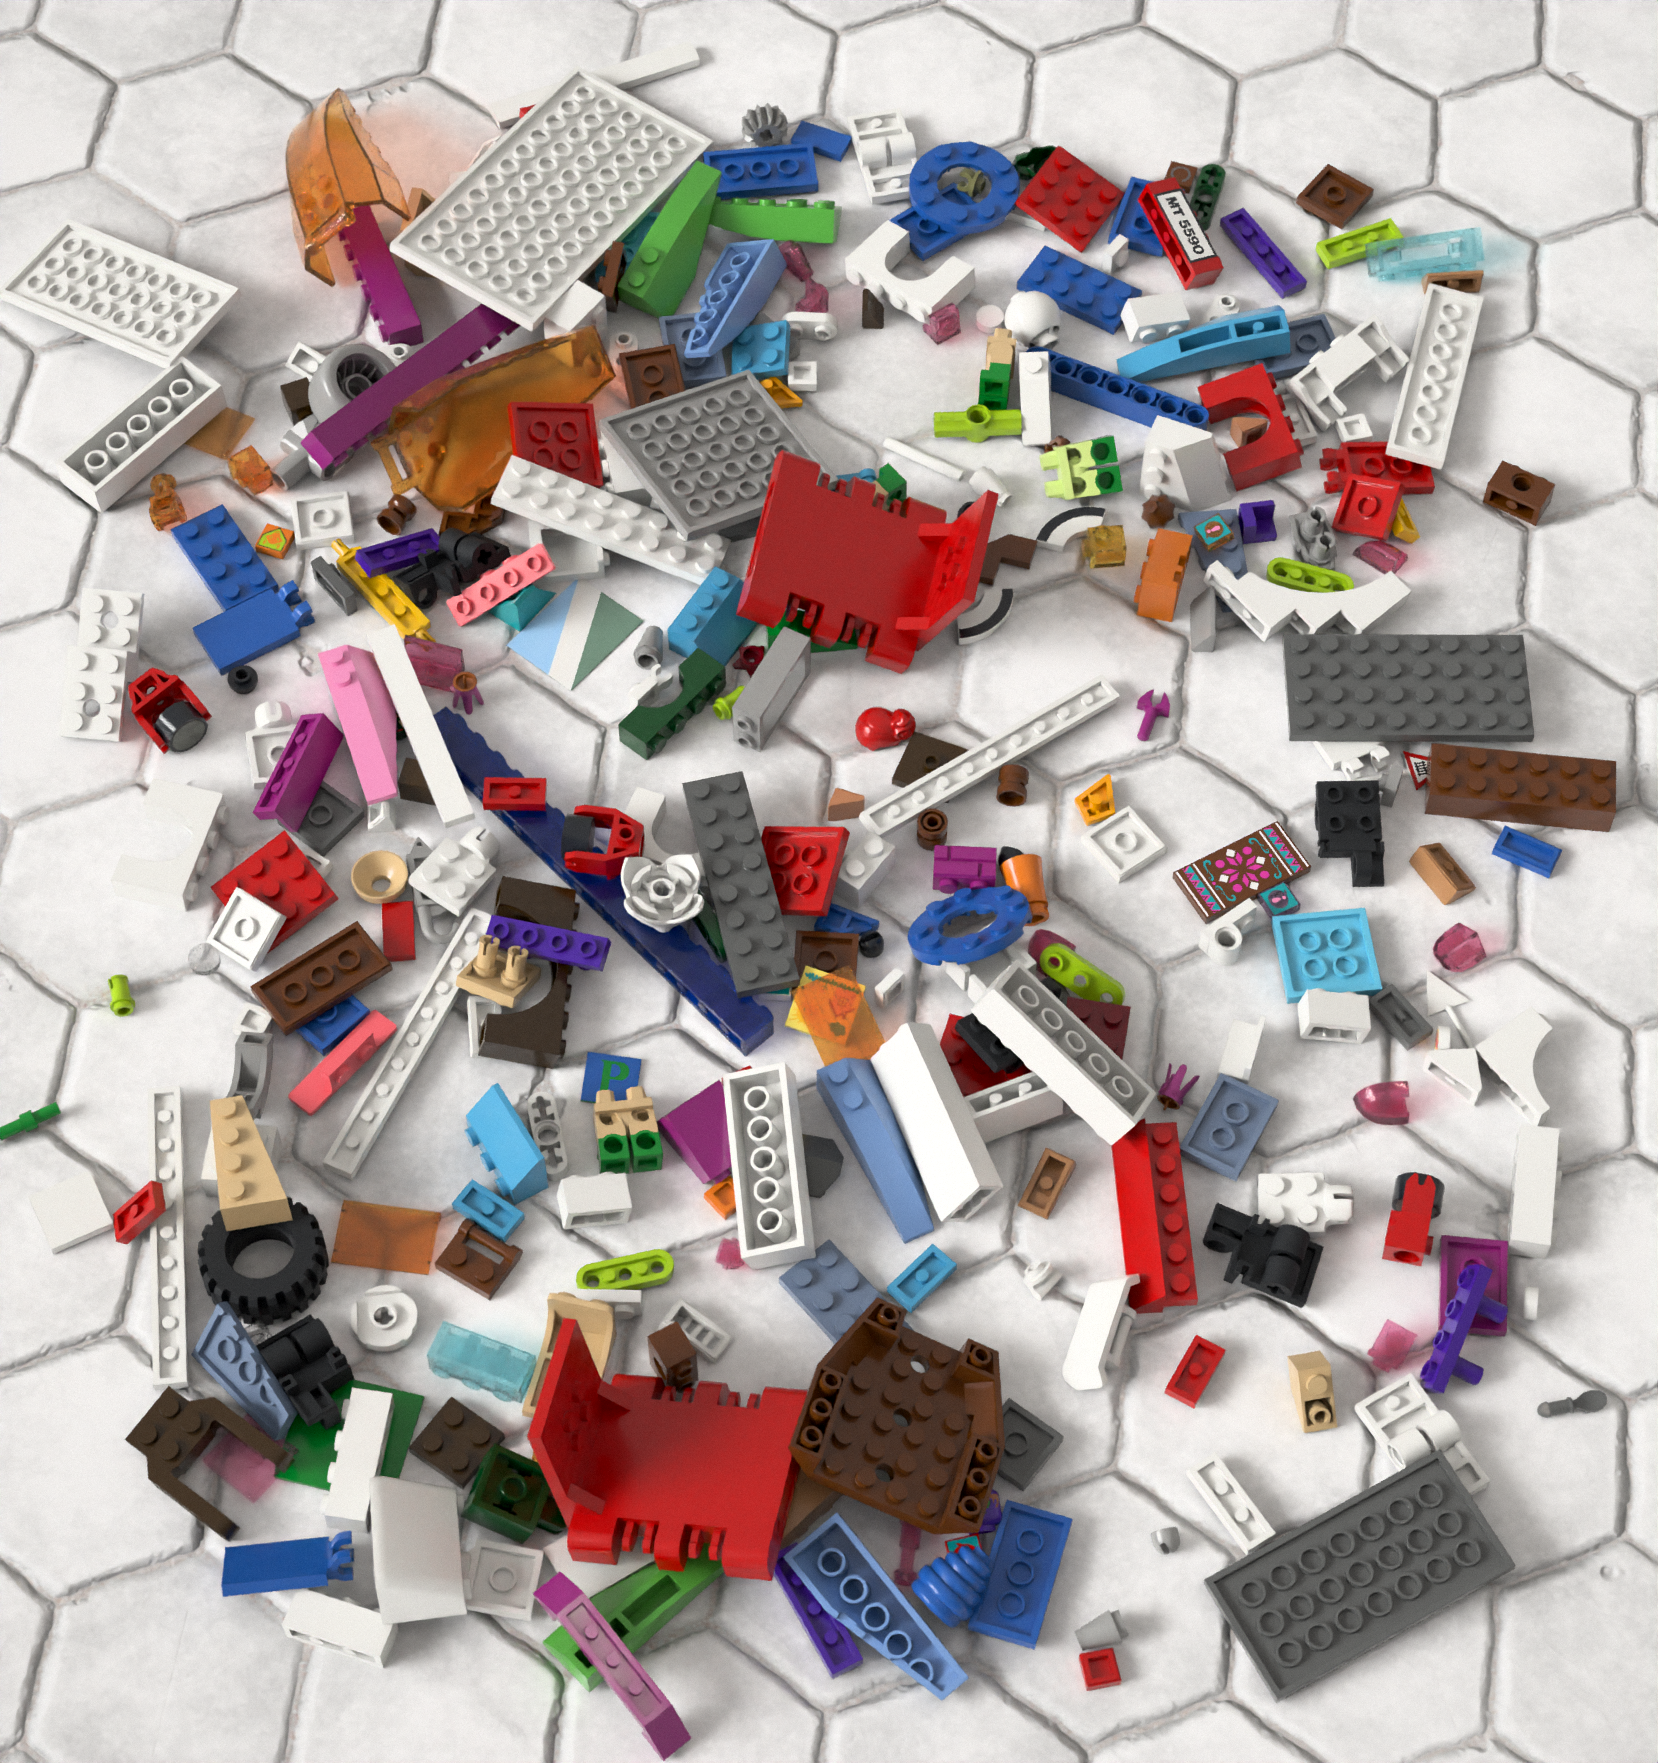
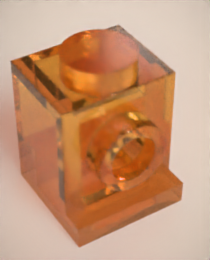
[227,445,274,496]

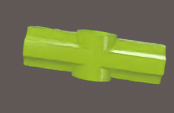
[933,404,1022,443]

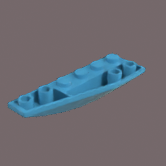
[1116,305,1290,382]

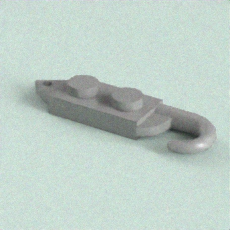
[406,837,459,944]

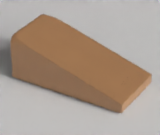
[1018,1148,1076,1220]

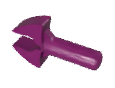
[1137,689,1170,741]

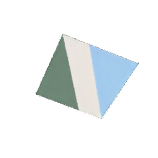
[506,579,643,691]

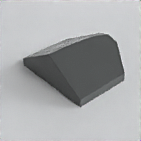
[802,1134,844,1198]

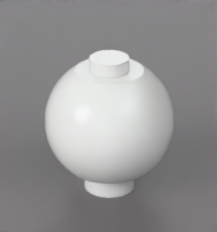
[1005,291,1062,350]

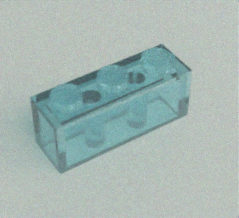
[427,1321,537,1403]

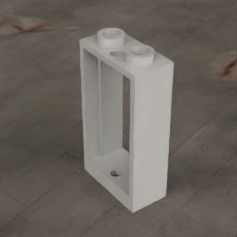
[732,627,811,752]

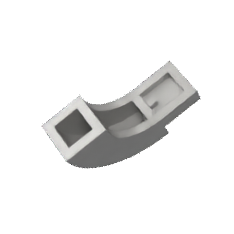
[226,1031,274,1121]

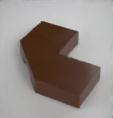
[438,491,506,537]
[979,534,1037,585]

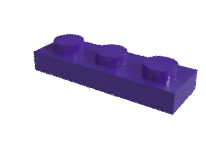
[355,528,440,578]

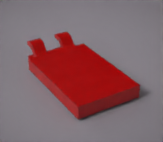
[1319,442,1435,494]

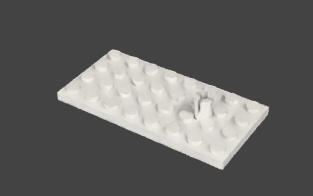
[0,218,242,369]

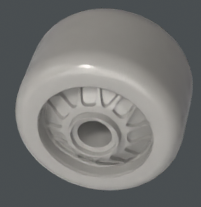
[308,344,396,438]

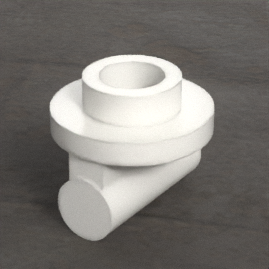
[1023,1260,1062,1300]

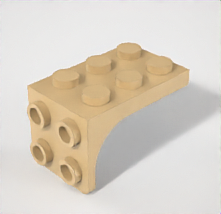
[522,1292,617,1418]

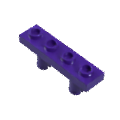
[486,915,612,972]
[1420,1264,1508,1394]

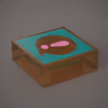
[1193,513,1234,552]

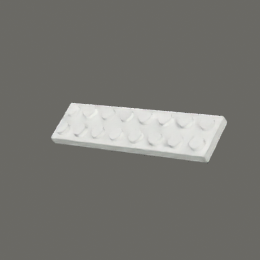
[1385,283,1483,469]
[490,455,731,585]

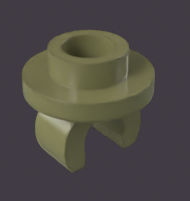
[957,168,986,198]

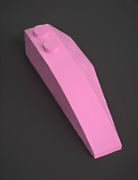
[318,645,398,806]

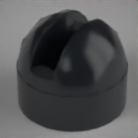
[998,846,1024,866]
[859,930,884,958]

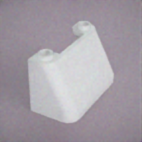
[369,1476,472,1625]

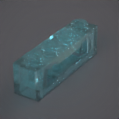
[1365,227,1485,282]

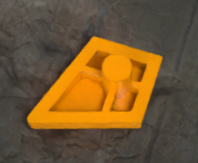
[759,377,803,408]
[1074,774,1115,826]

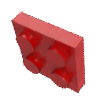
[1331,473,1405,541]

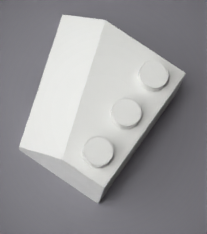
[1139,415,1232,512]

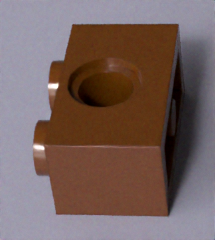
[1483,460,1555,526]
[647,1321,698,1393]

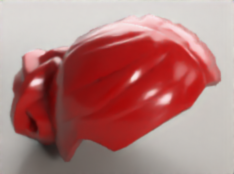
[855,707,916,751]

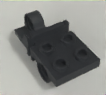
[393,528,511,609]
[1314,780,1385,887]
[954,977,1062,1074]
[1203,1203,1324,1308]
[256,1314,354,1430]

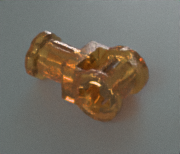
[149,473,187,532]

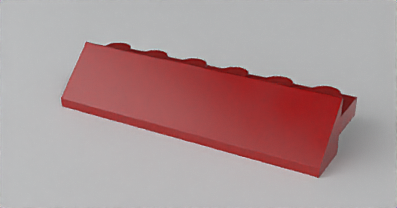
[1111,1118,1198,1314]

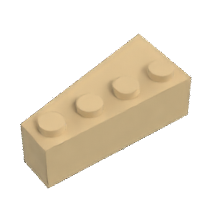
[210,1095,293,1231]

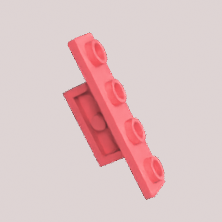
[447,543,556,626]
[288,1010,397,1116]

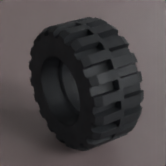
[197,1196,329,1326]

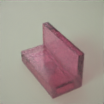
[403,635,465,693]

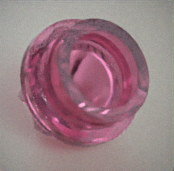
[715,1237,745,1270]

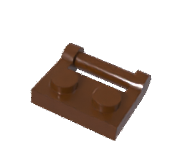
[435,1218,523,1300]

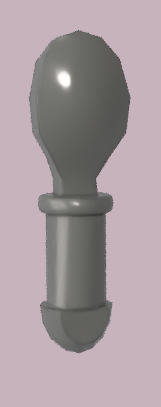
[1537,1390,1607,1418]

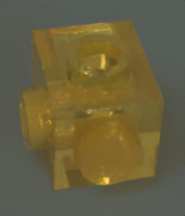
[1081,525,1127,569]

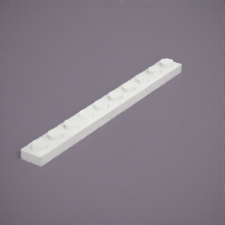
[859,674,1120,839]
[322,907,492,1180]
[148,1086,189,1391]

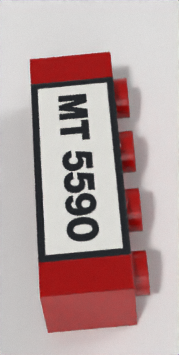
[1138,177,1224,290]

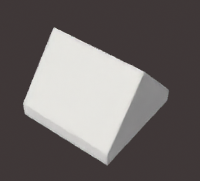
[367,798,396,832]

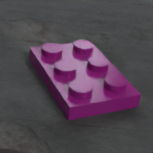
[1438,1235,1508,1337]

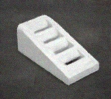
[657,1297,734,1364]

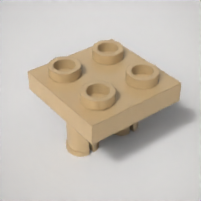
[456,935,542,1008]

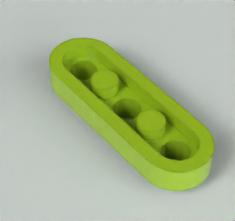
[1266,557,1354,593]
[1040,943,1125,1005]
[576,1249,674,1290]

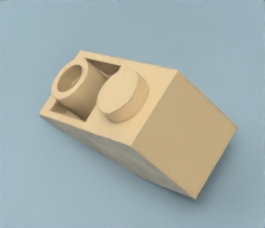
[1287,1350,1337,1433]

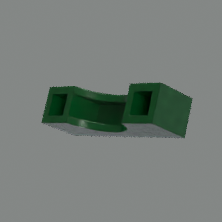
[618,648,726,760]

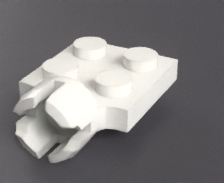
[245,701,297,790]
[409,827,500,917]
[1258,1173,1354,1238]
[461,1539,544,1621]

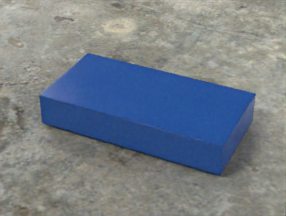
[791,121,852,162]
[1492,826,1562,878]

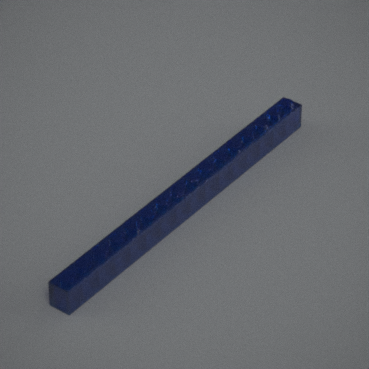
[433,706,774,1057]

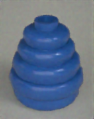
[911,1545,992,1628]

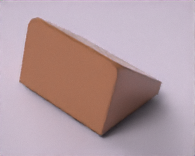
[1230,417,1268,448]
[828,788,865,821]

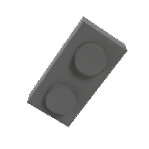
[311,555,358,616]
[1369,984,1433,1051]

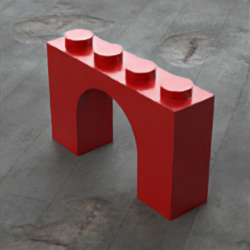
[1197,363,1304,491]

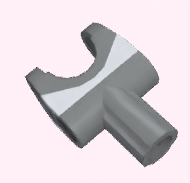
[269,414,355,491]

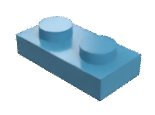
[452,1179,525,1243]
[887,1243,957,1313]

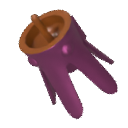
[452,672,484,715]
[1157,1063,1200,1110]

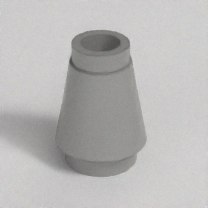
[633,626,663,670]
[1074,1610,1129,1651]

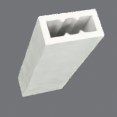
[870,1022,1003,1222]

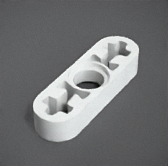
[527,1092,569,1181]

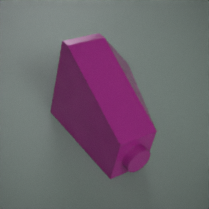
[656,1080,732,1184]

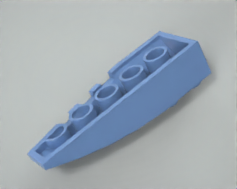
[684,239,787,358]
[817,1058,934,1244]
[783,1513,969,1701]

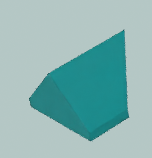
[487,583,557,632]

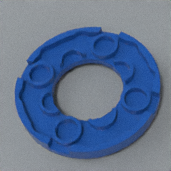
[909,141,1020,234]
[907,885,1032,966]

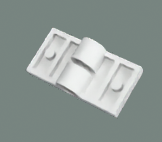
[847,108,917,205]
[1354,1372,1490,1496]

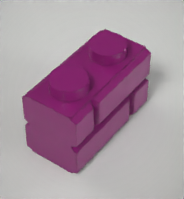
[933,845,997,894]

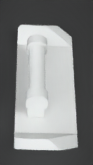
[1062,1274,1140,1390]

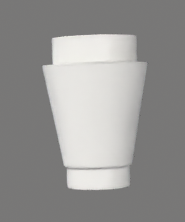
[969,466,1012,508]

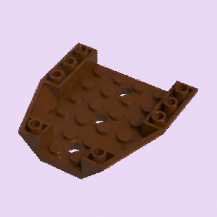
[788,1297,1005,1535]

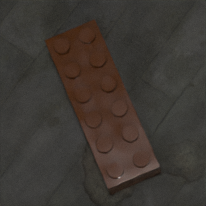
[1424,743,1616,832]

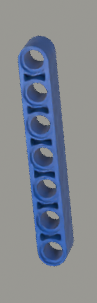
[1026,346,1209,431]

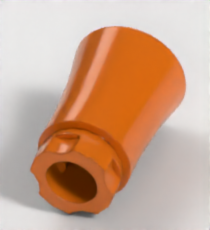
[999,854,1049,926]

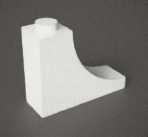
[1475,1006,1553,1126]

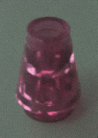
[779,240,814,282]

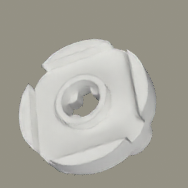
[350,1285,419,1352]

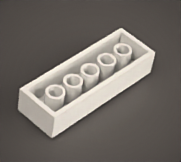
[55,356,227,514]
[970,959,1157,1146]
[723,1062,816,1270]

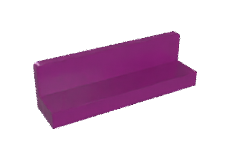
[252,713,344,832]

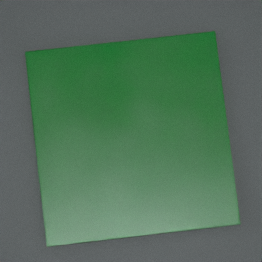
[273,1380,425,1491]

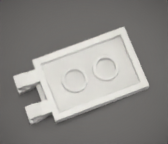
[1285,702,1390,781]
[543,1535,656,1600]

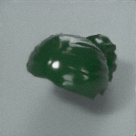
[1012,145,1057,181]

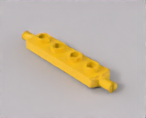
[331,538,436,649]

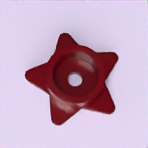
[733,645,765,678]

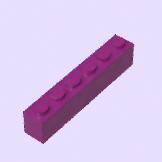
[335,204,424,347]

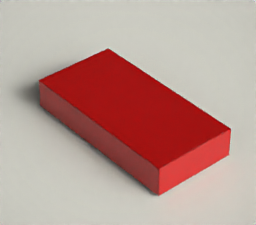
[382,901,416,962]

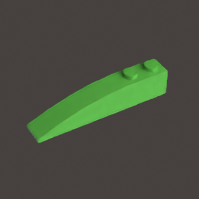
[617,161,722,319]

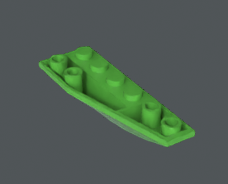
[709,196,842,243]
[543,1543,724,1693]

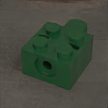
[460,1443,567,1544]

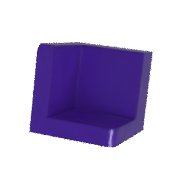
[1238,500,1277,544]

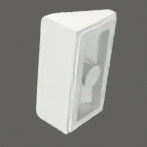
[285,341,326,381]

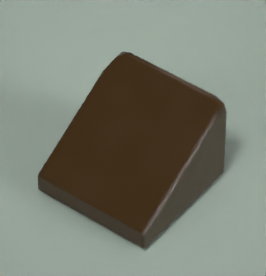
[862,289,884,329]

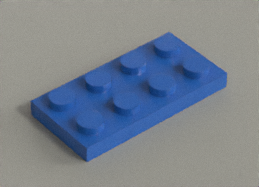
[703,143,818,200]
[1016,246,1142,335]
[170,504,279,612]
[968,1499,1073,1650]

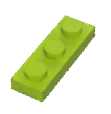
[1316,218,1404,270]

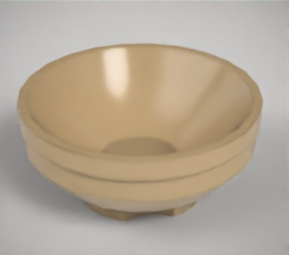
[351,850,408,904]

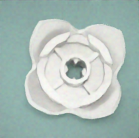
[621,854,704,933]

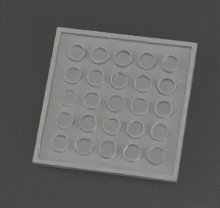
[599,370,839,541]

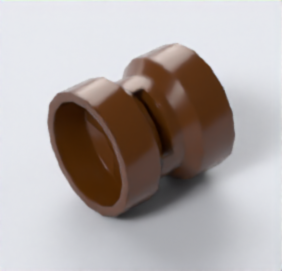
[377,494,417,536]
[996,764,1029,807]
[917,809,948,851]

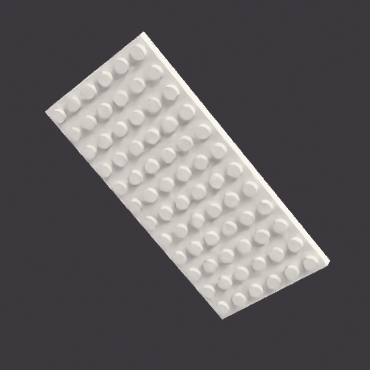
[390,66,714,331]

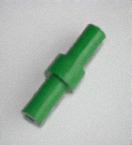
[0,1102,61,1141]

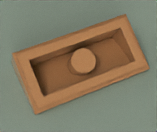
[1421,270,1484,295]
[1409,843,1476,905]

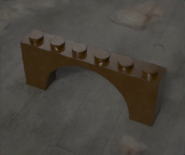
[478,876,580,1069]

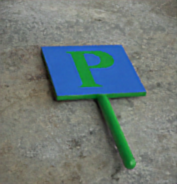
[581,1052,642,1160]

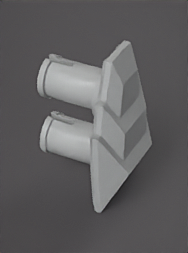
[1289,506,1337,571]

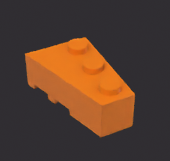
[1134,528,1193,622]

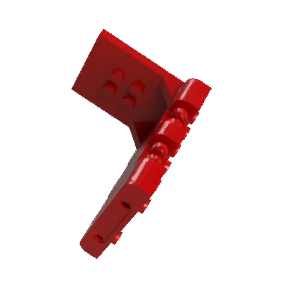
[736,450,999,674]
[527,1318,808,1581]

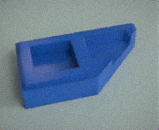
[814,903,879,936]

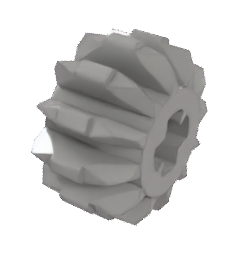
[741,103,788,147]

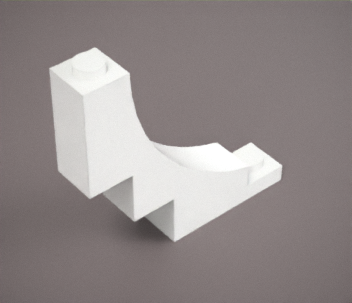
[1203,560,1412,642]

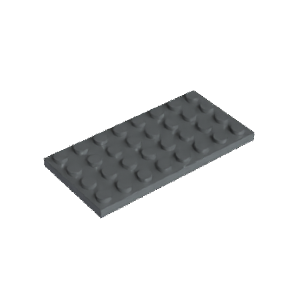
[1282,634,1534,742]
[1204,1449,1516,1703]

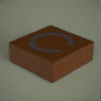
[1165,161,1198,194]

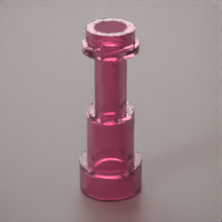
[893,1519,922,1586]

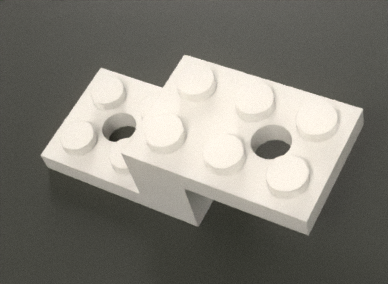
[59,588,145,742]

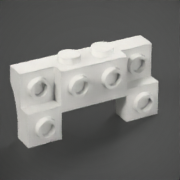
[1288,314,1410,432]

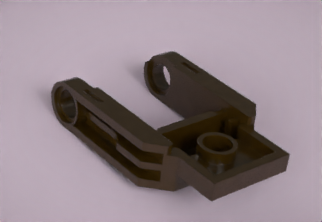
[125,1386,295,1543]

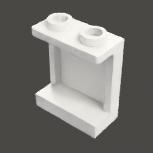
[528,520,610,585]

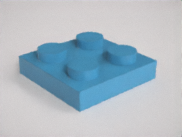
[731,320,791,379]

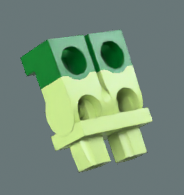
[1039,435,1123,500]

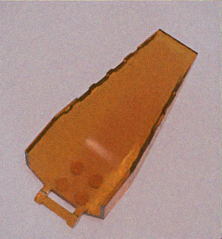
[285,87,412,287]
[371,325,616,512]

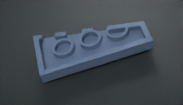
[1178,509,1248,613]
[191,1301,298,1441]

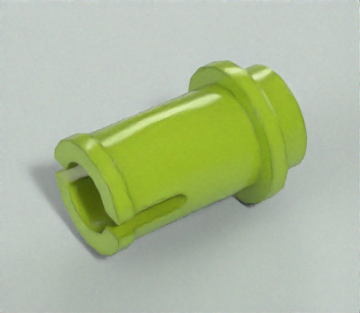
[712,686,745,720]
[108,974,135,1017]

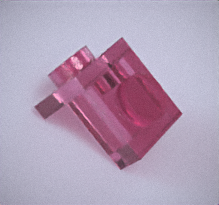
[796,278,829,313]
[923,303,961,345]
[1367,1319,1418,1373]

